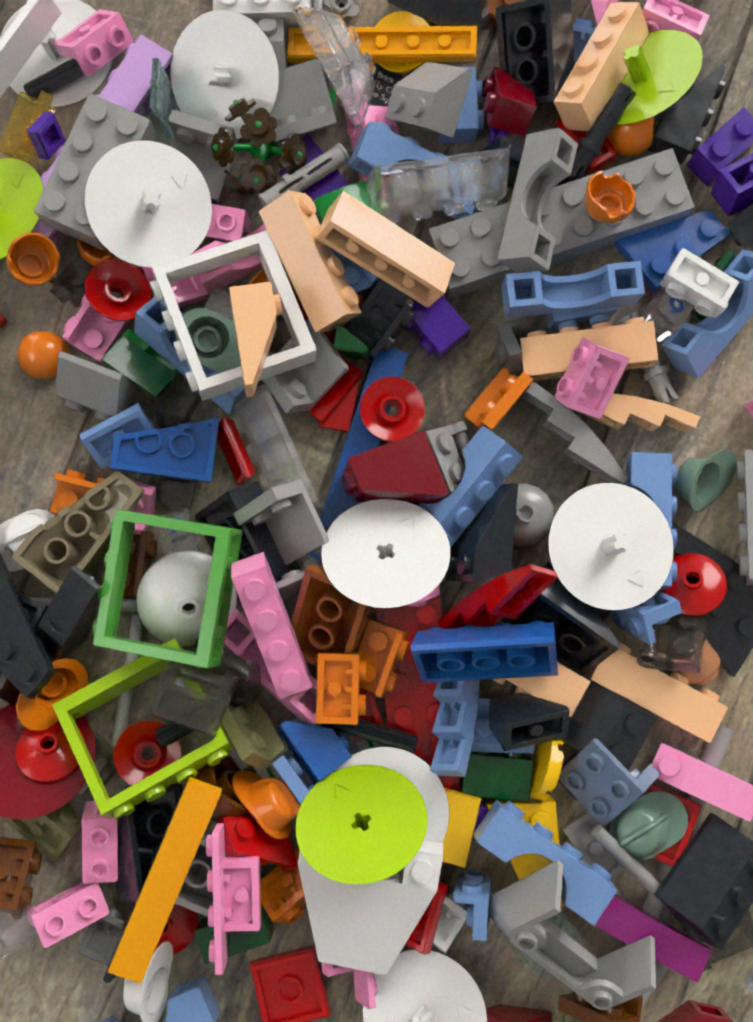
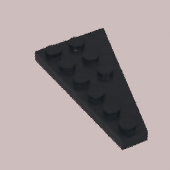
[672,522,753,677]
[0,554,56,699]

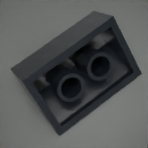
[496,0,575,106]
[195,481,301,601]
[109,782,183,902]
[654,813,753,950]

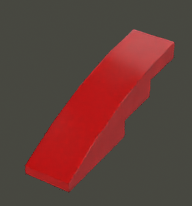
[438,564,558,629]

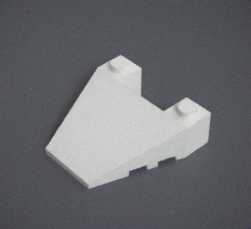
[298,840,443,976]

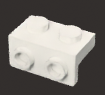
[659,248,739,318]

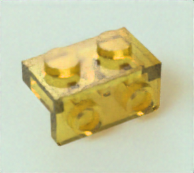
[0,90,57,164]

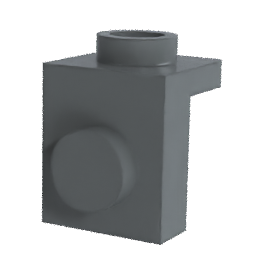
[495,317,530,375]
[77,907,127,966]

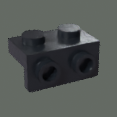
[345,279,415,358]

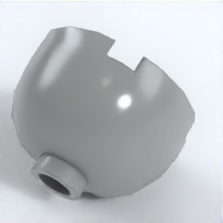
[513,483,554,548]

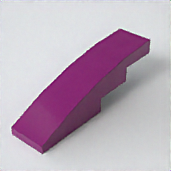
[566,894,712,983]

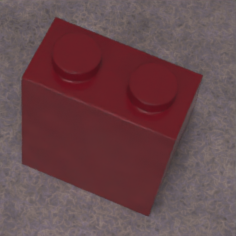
[340,431,449,506]

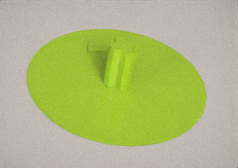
[617,30,703,124]
[0,158,43,259]
[296,765,427,884]

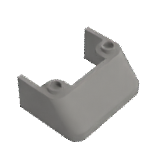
[488,860,656,1010]

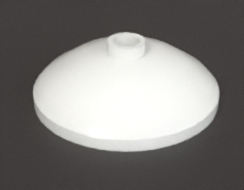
[136,551,237,646]

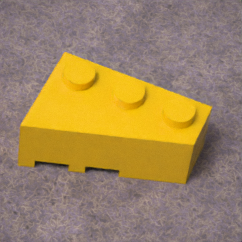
[484,794,565,907]

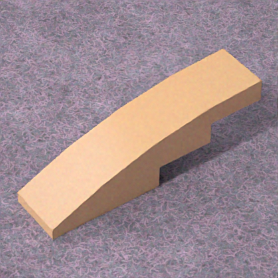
[569,393,700,434]

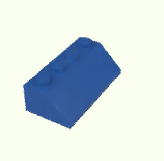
[411,621,558,683]

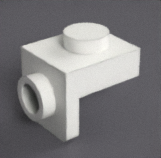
[433,894,467,954]

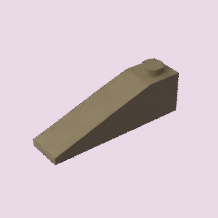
[11,470,145,593]

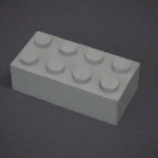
[33,93,157,251]

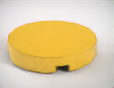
[530,739,564,801]

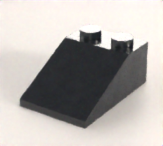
[446,483,518,584]
[501,562,621,676]
[562,666,657,771]

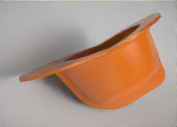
[16,658,88,731]
[232,770,301,840]

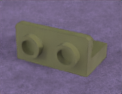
[214,699,288,771]
[4,802,83,862]

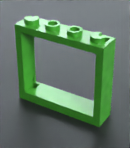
[93,509,243,668]

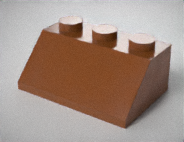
[291,565,373,666]

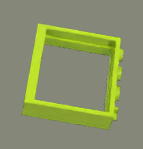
[52,638,234,820]

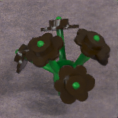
[211,98,307,195]

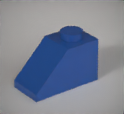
[276,721,352,783]

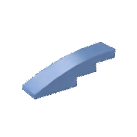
[430,680,480,777]

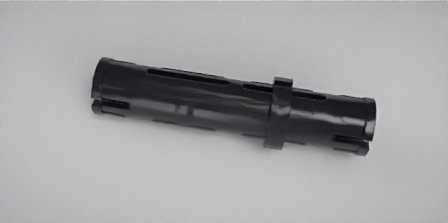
[570,82,637,180]

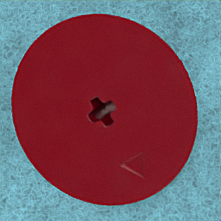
[0,703,96,819]

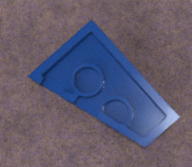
[614,210,730,292]
[110,417,219,483]

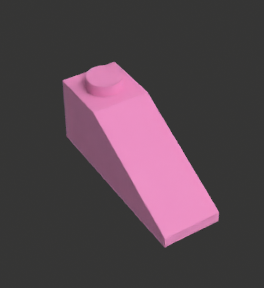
[652,743,753,822]

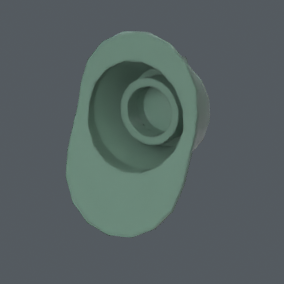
[175,308,241,373]
[672,449,736,511]
[610,791,688,861]

